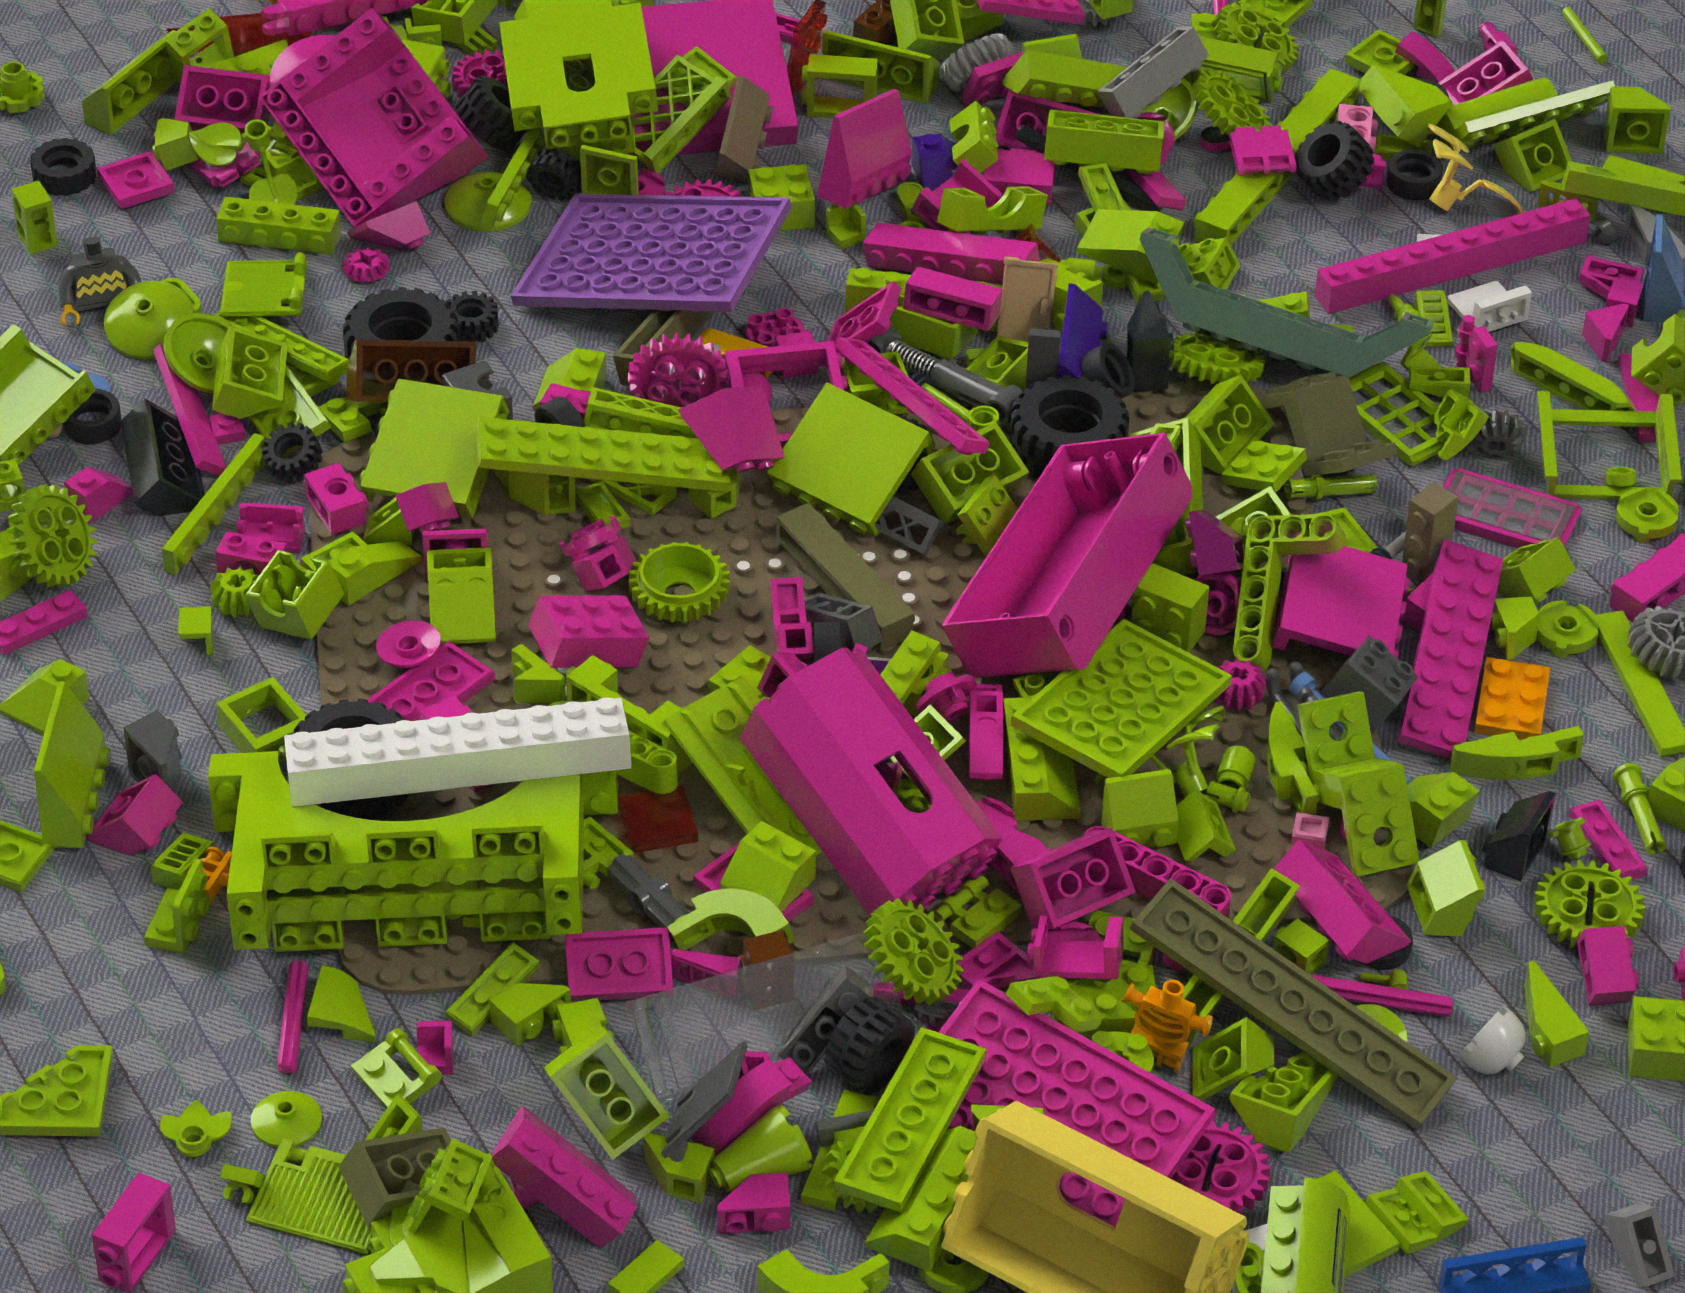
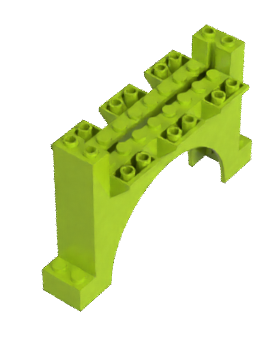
[208,751,618,952]

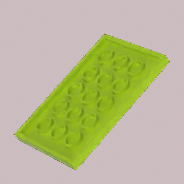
[1011,619,1232,778]

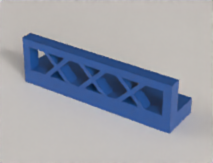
[1438,1237,1591,1293]

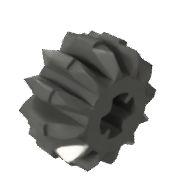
[1473,409,1525,458]

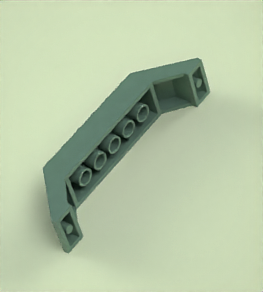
[1139,227,1435,378]

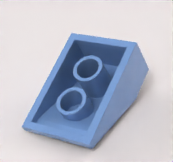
[1643,214,1685,323]

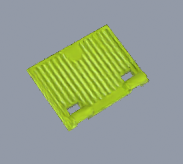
[220,252,307,317]
[246,1138,372,1255]

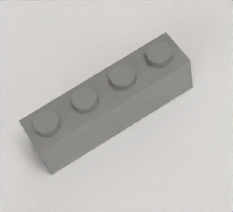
[1097,27,1209,118]

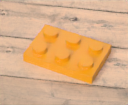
[1474,657,1550,740]

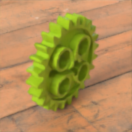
[1213,2,1299,73]
[1191,70,1272,138]
[1169,331,1265,384]
[7,484,98,588]
[1533,860,1646,948]
[863,898,964,1005]

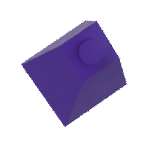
[912,133,958,191]

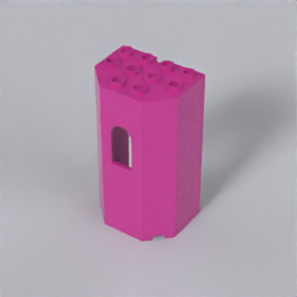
[740,647,1003,917]

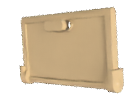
[996,256,1058,342]

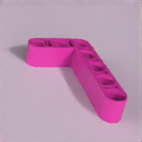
[1084,826,1231,971]

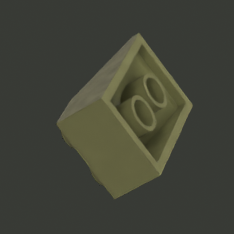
[338,1128,451,1227]

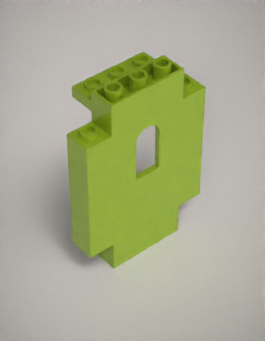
[499,0,658,161]

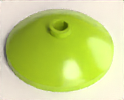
[1140,78,1198,141]
[444,171,532,232]
[104,281,194,360]
[163,313,233,394]

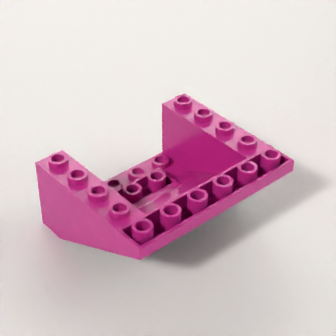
[259,8,489,228]

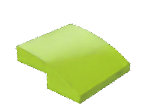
[1365,1170,1469,1254]

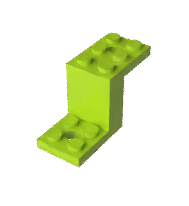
[1297,691,1420,877]

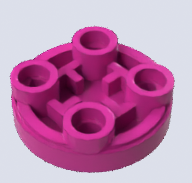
[745,308,805,347]

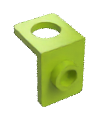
[1400,332,1442,372]

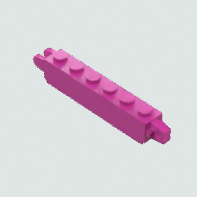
[262,0,429,36]

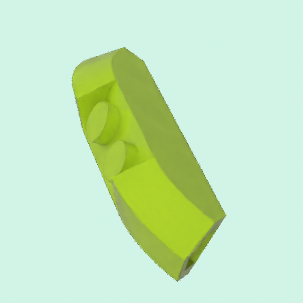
[1510,342,1637,411]

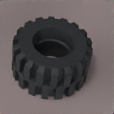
[456,76,528,151]
[1295,120,1374,201]
[824,996,915,1094]

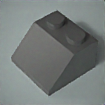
[123,710,182,794]

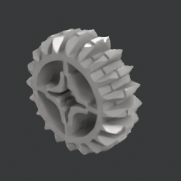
[941,34,1015,92]
[1627,606,1685,681]

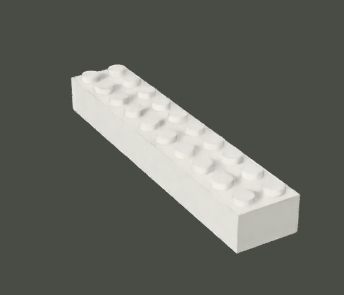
[284,698,631,807]

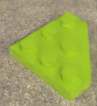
[0,1045,113,1137]

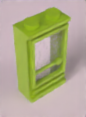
[1182,36,1283,102]

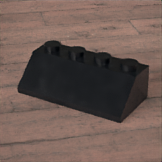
[120,398,205,516]

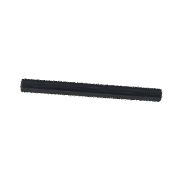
[1016,125,1163,212]

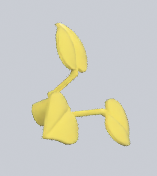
[1426,124,1523,214]

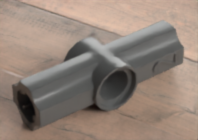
[607,853,689,937]

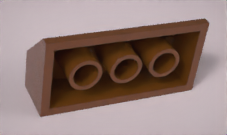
[346,340,476,402]

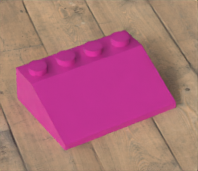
[817,89,912,209]

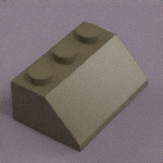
[715,75,773,184]

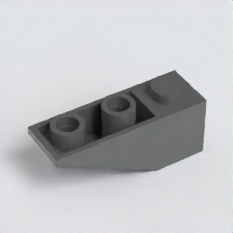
[778,965,873,1075]

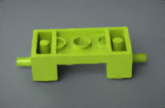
[566,655,693,775]

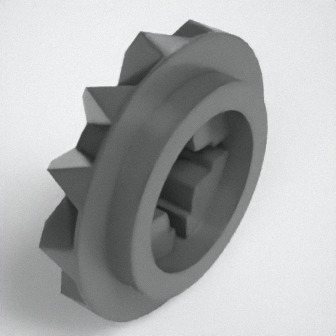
[914,1000,959,1027]

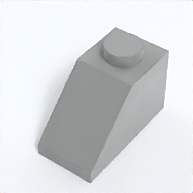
[1605,1204,1675,1288]

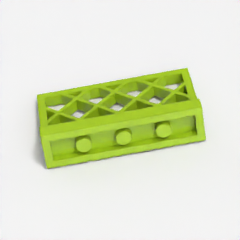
[629,55,731,174]

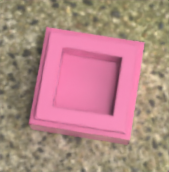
[1291,812,1330,849]

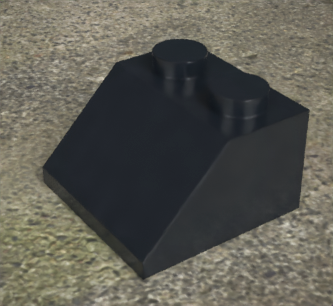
[1482,791,1556,882]

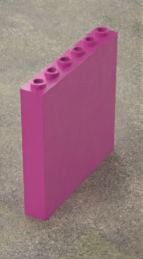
[626,0,798,155]

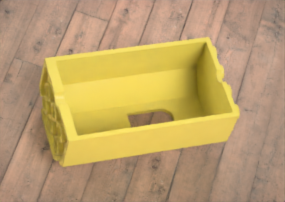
[941,1101,1249,1293]

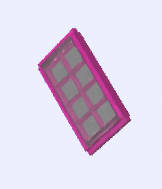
[1443,468,1583,548]

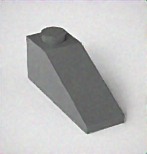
[804,593,883,654]

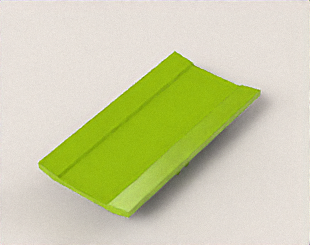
[663,677,823,857]

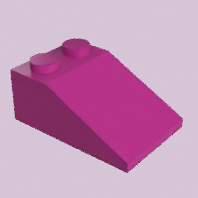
[1438,40,1533,105]

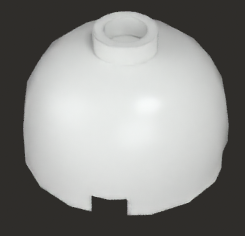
[1458,1005,1526,1075]

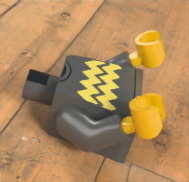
[58,237,142,327]

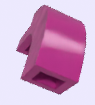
[770,577,814,661]
[692,1057,812,1158]

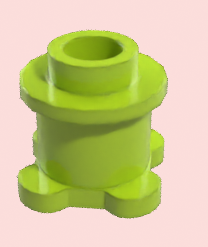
[1548,817,1591,860]

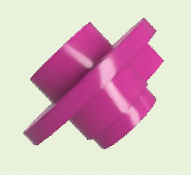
[916,673,977,722]

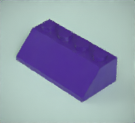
[1057,283,1108,378]

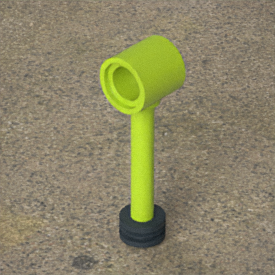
[911,372,999,431]

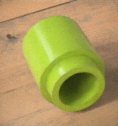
[1060,257,1101,281]
[1216,746,1256,789]

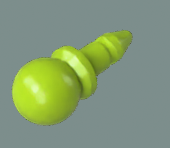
[1388,294,1421,322]

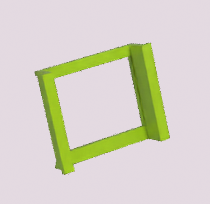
[1537,391,1682,500]

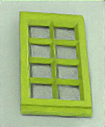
[1348,362,1443,466]

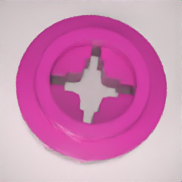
[342,246,390,282]

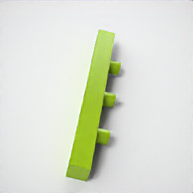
[1562,161,1685,216]

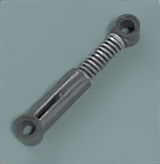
[867,326,1023,426]

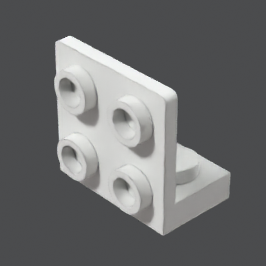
[1447,281,1532,332]

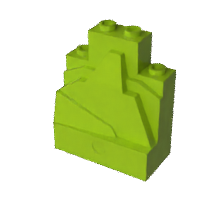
[342,1153,553,1293]

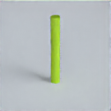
[1561,7,1608,64]

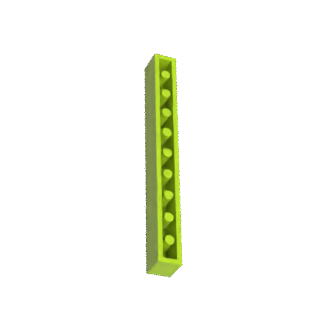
[1193,68,1361,246]

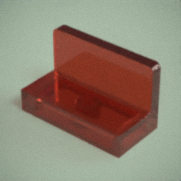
[1014,223,1061,262]

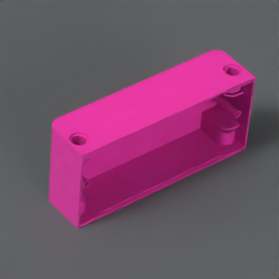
[941,433,1192,678]

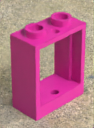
[92,1172,176,1293]

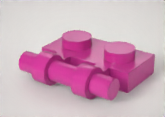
[1455,315,1498,393]

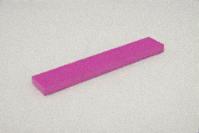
[153,344,226,477]

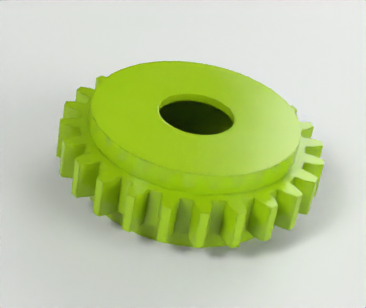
[629,542,730,622]

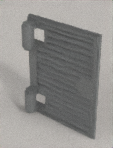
[661,1041,748,1162]

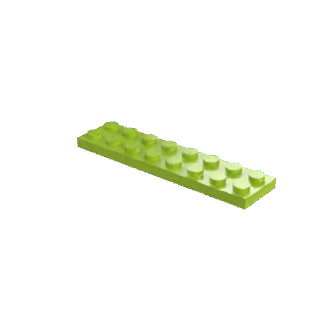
[476,417,730,492]

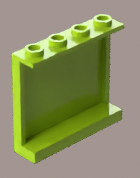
[0,324,96,466]
[359,379,509,519]
[767,382,936,537]

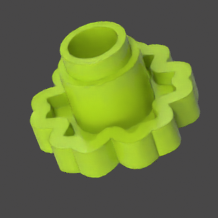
[0,61,45,113]

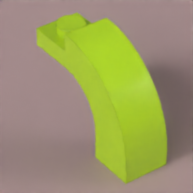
[667,888,796,951]
[757,1249,890,1293]

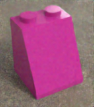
[679,387,785,473]

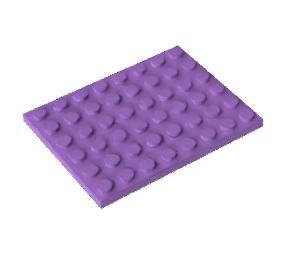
[511,194,792,313]

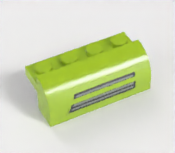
[1261,1177,1350,1293]

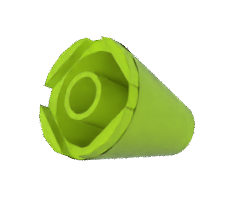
[709,1104,813,1192]

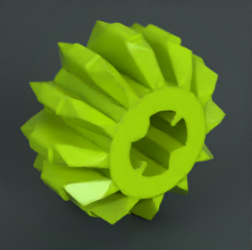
[210,566,259,619]

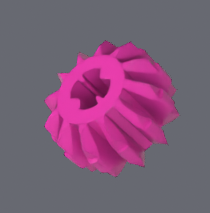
[1215,658,1266,712]

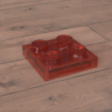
[618,785,698,853]

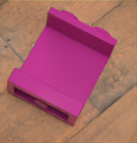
[911,159,1003,234]
[1028,916,1124,979]

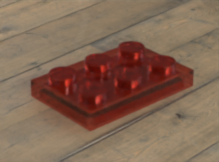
[787,0,828,98]

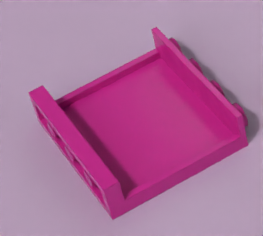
[1272,532,1410,659]

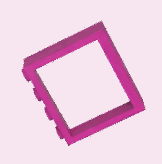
[725,341,848,449]

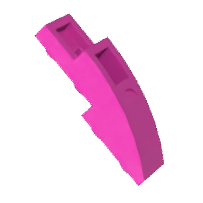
[969,684,1003,781]

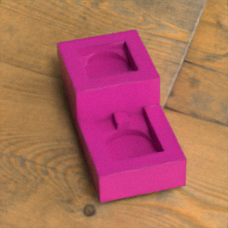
[1395,31,1455,83]

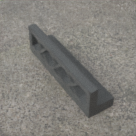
[875,496,951,555]

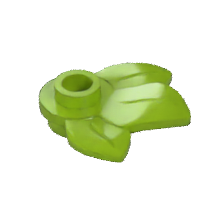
[160,1100,232,1157]

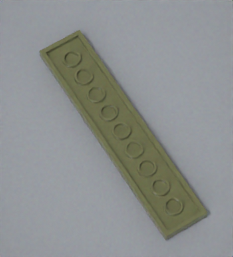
[1130,878,1457,1131]

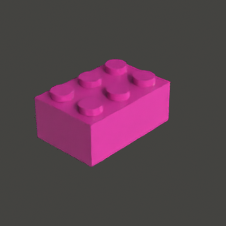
[528,595,649,668]
[1010,828,1136,929]

